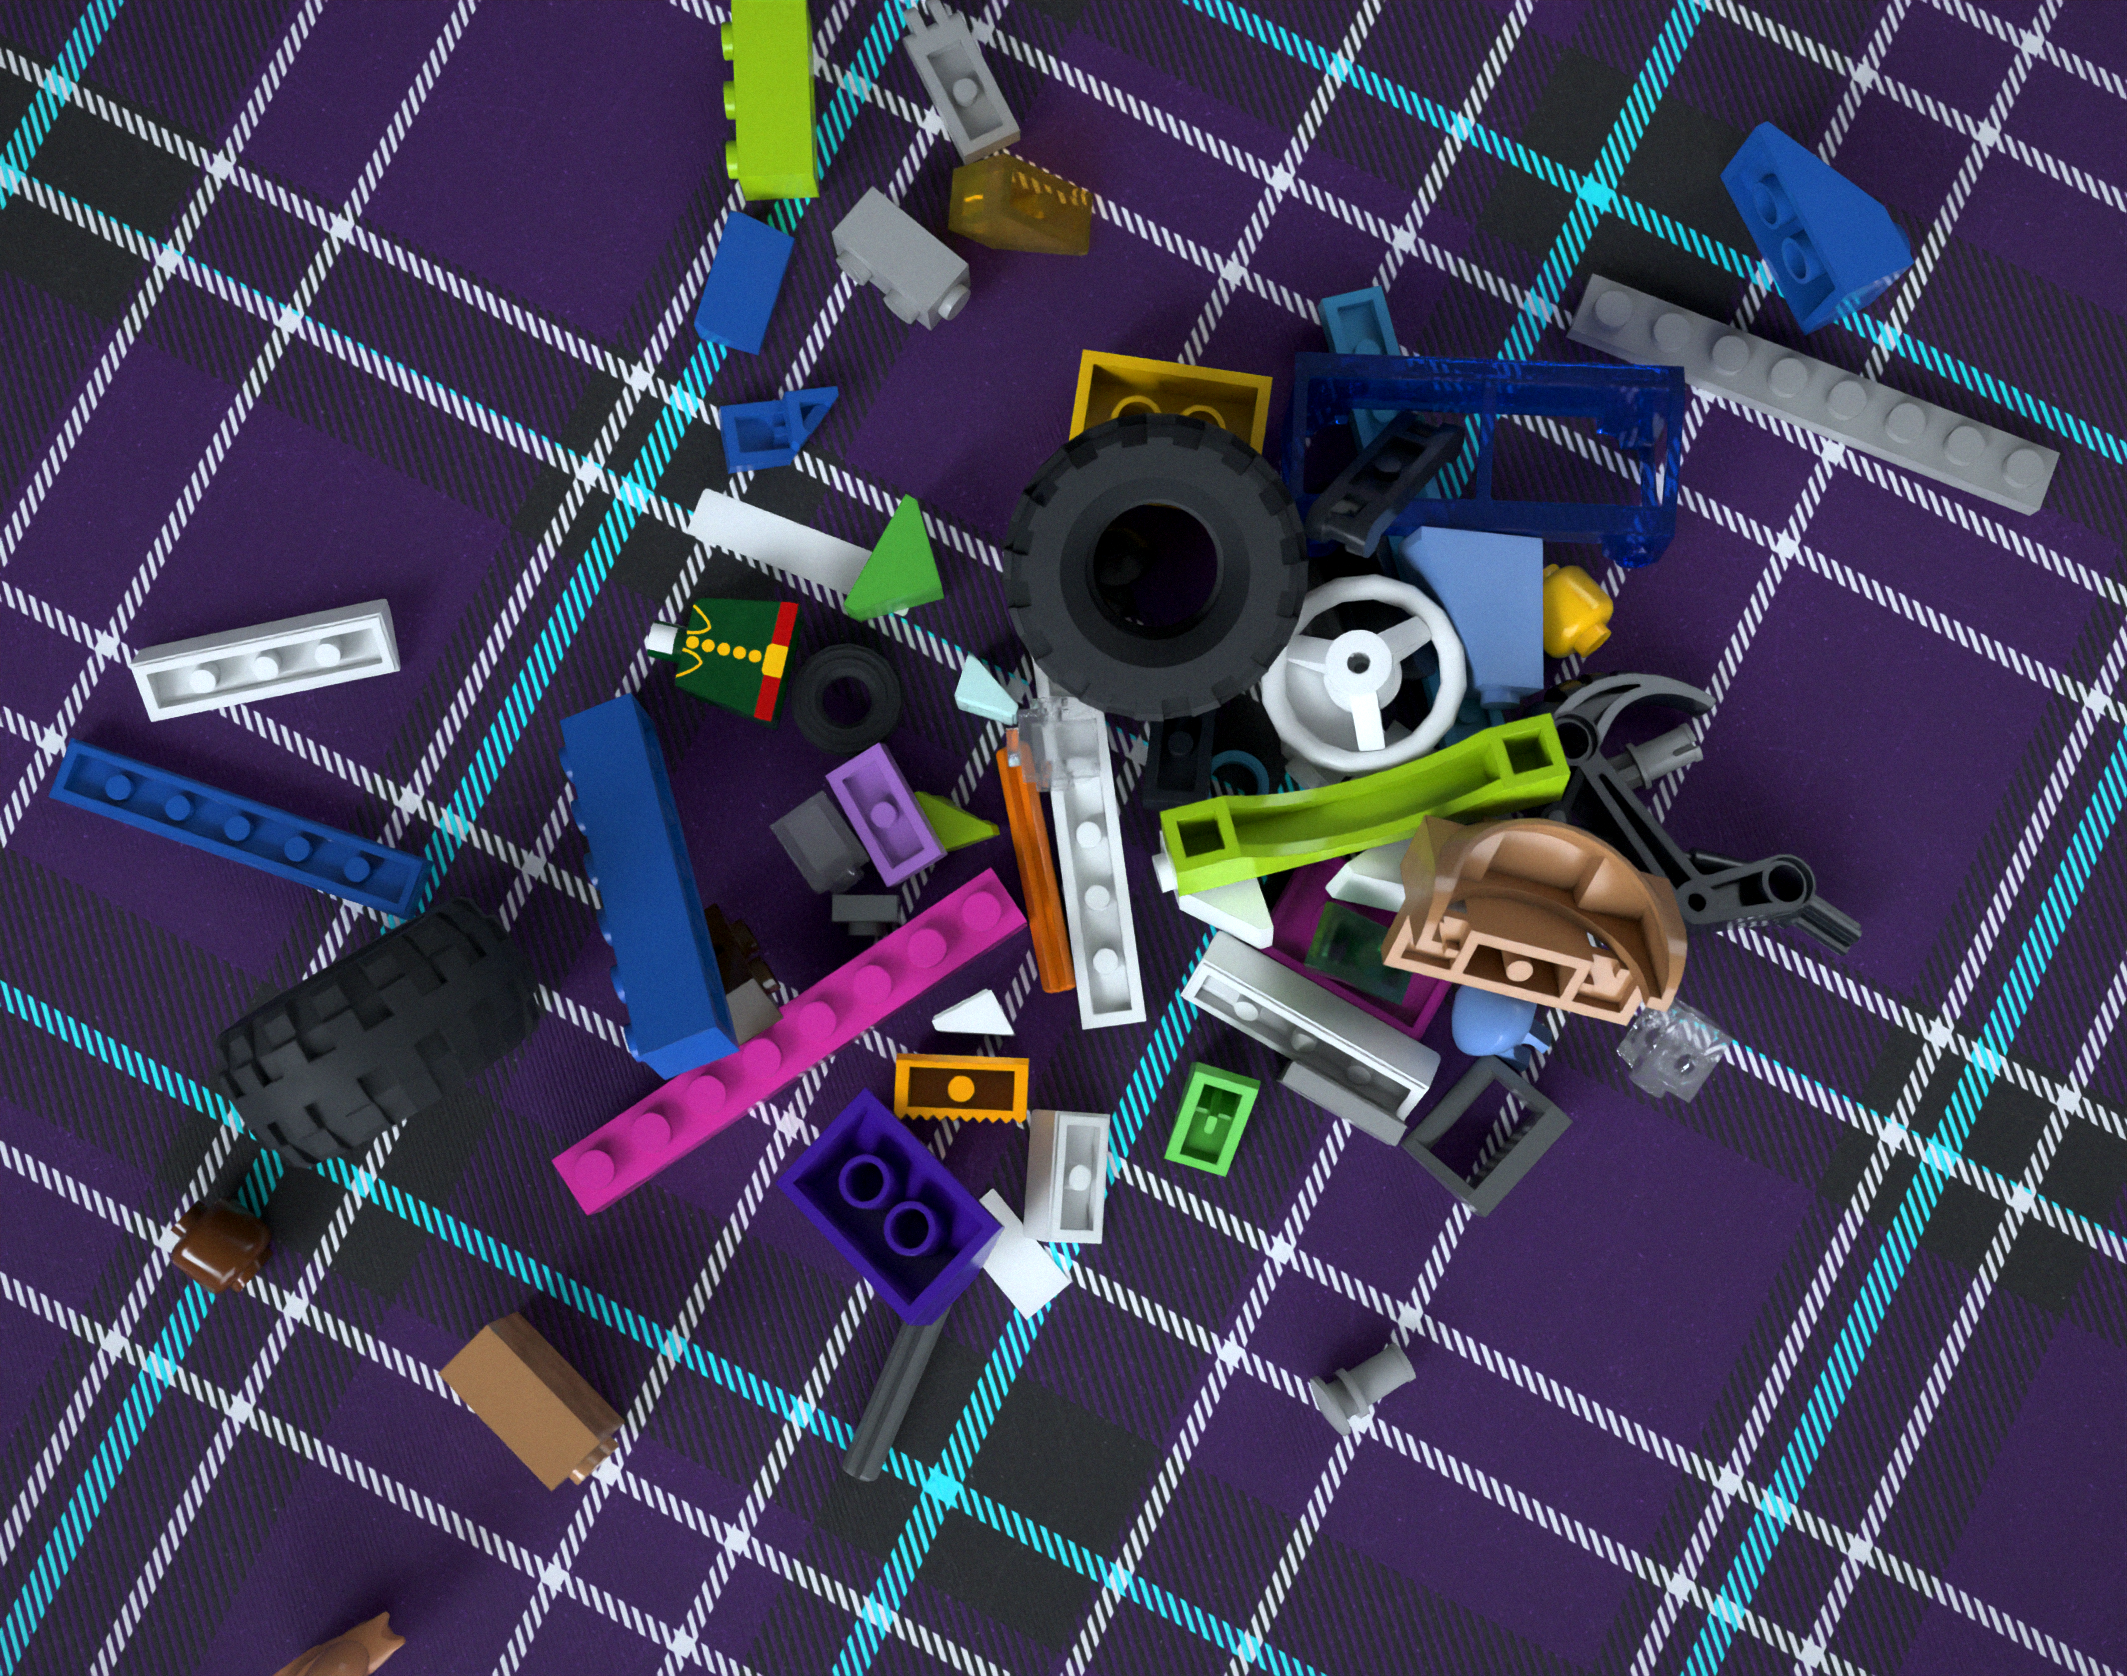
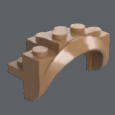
[1380,815,1687,1026]

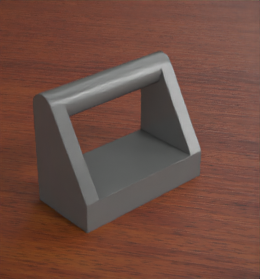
[1400,1055,1573,1218]

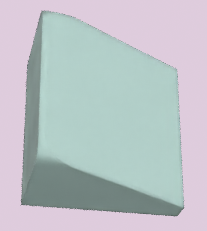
[954,652,1019,726]

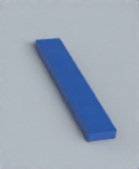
[48,737,434,920]

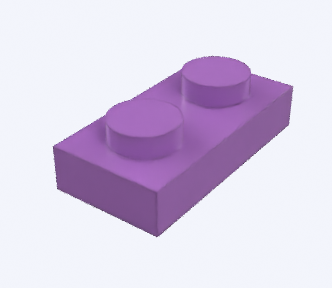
[825,743,948,887]

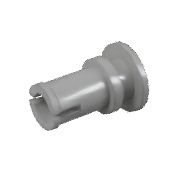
[1310,1342,1416,1436]

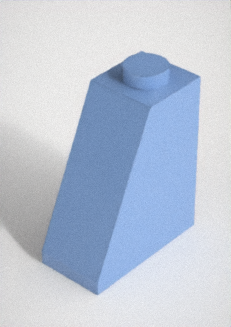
[1398,526,1543,710]

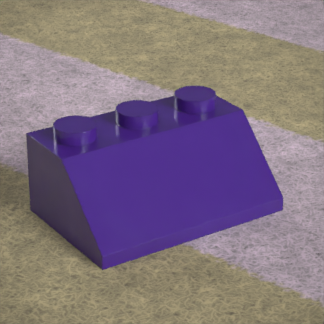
[775,1087,1005,1326]

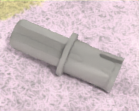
[1607,723,1703,790]

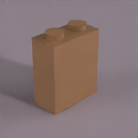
[438,1311,625,1491]

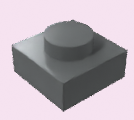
[832,895,901,937]

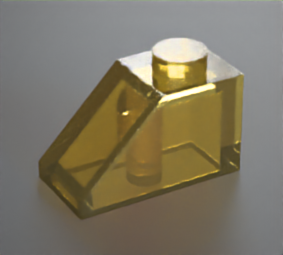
[948,153,1093,256]

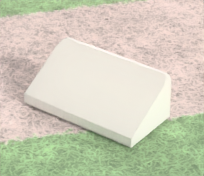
[932,989,1016,1037]
[1023,1109,1110,1244]

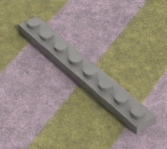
[1566,273,2060,516]

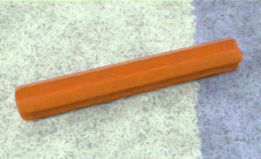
[996,744,1076,994]

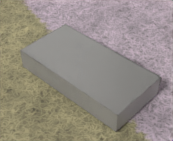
[1276,1060,1407,1146]

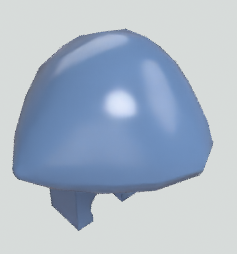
[1452,985,1552,1073]

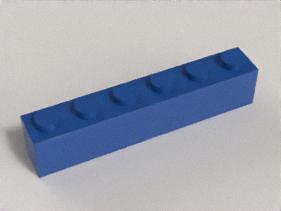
[558,692,740,1080]

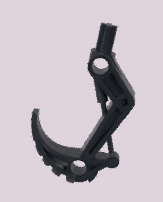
[1519,670,1863,957]

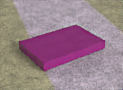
[1250,856,1452,1042]

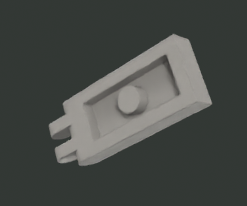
[903,0,1021,166]

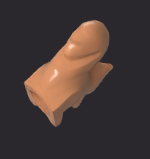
[273,1611,406,1676]

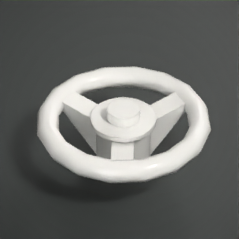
[1261,574,1467,777]

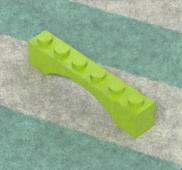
[1160,713,1571,897]

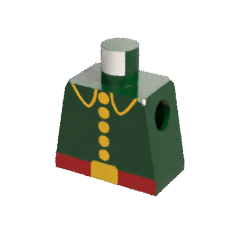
[647,598,805,731]

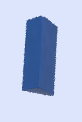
[694,210,795,356]

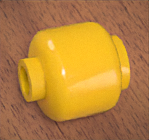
[1543,564,1614,658]

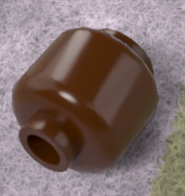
[171,1197,274,1294]

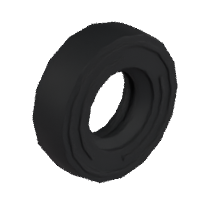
[790,643,904,758]

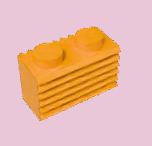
[894,1053,1029,1124]

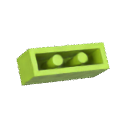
[721,0,819,201]

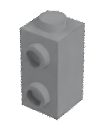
[832,186,971,331]

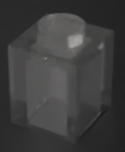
[769,790,871,895]

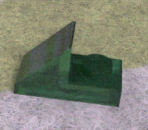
[1304,901,1413,1005]

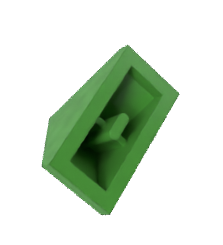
[843,494,944,622]
[1164,1062,1260,1177]

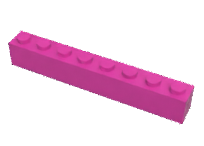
[551,867,1028,1216]

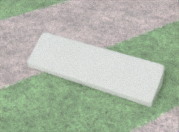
[130,599,401,722]
[1180,931,1441,1121]

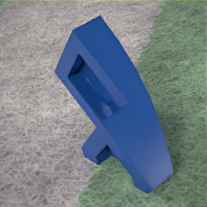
[718,386,839,474]

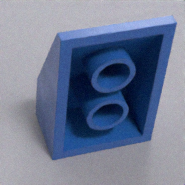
[1720,121,1915,336]

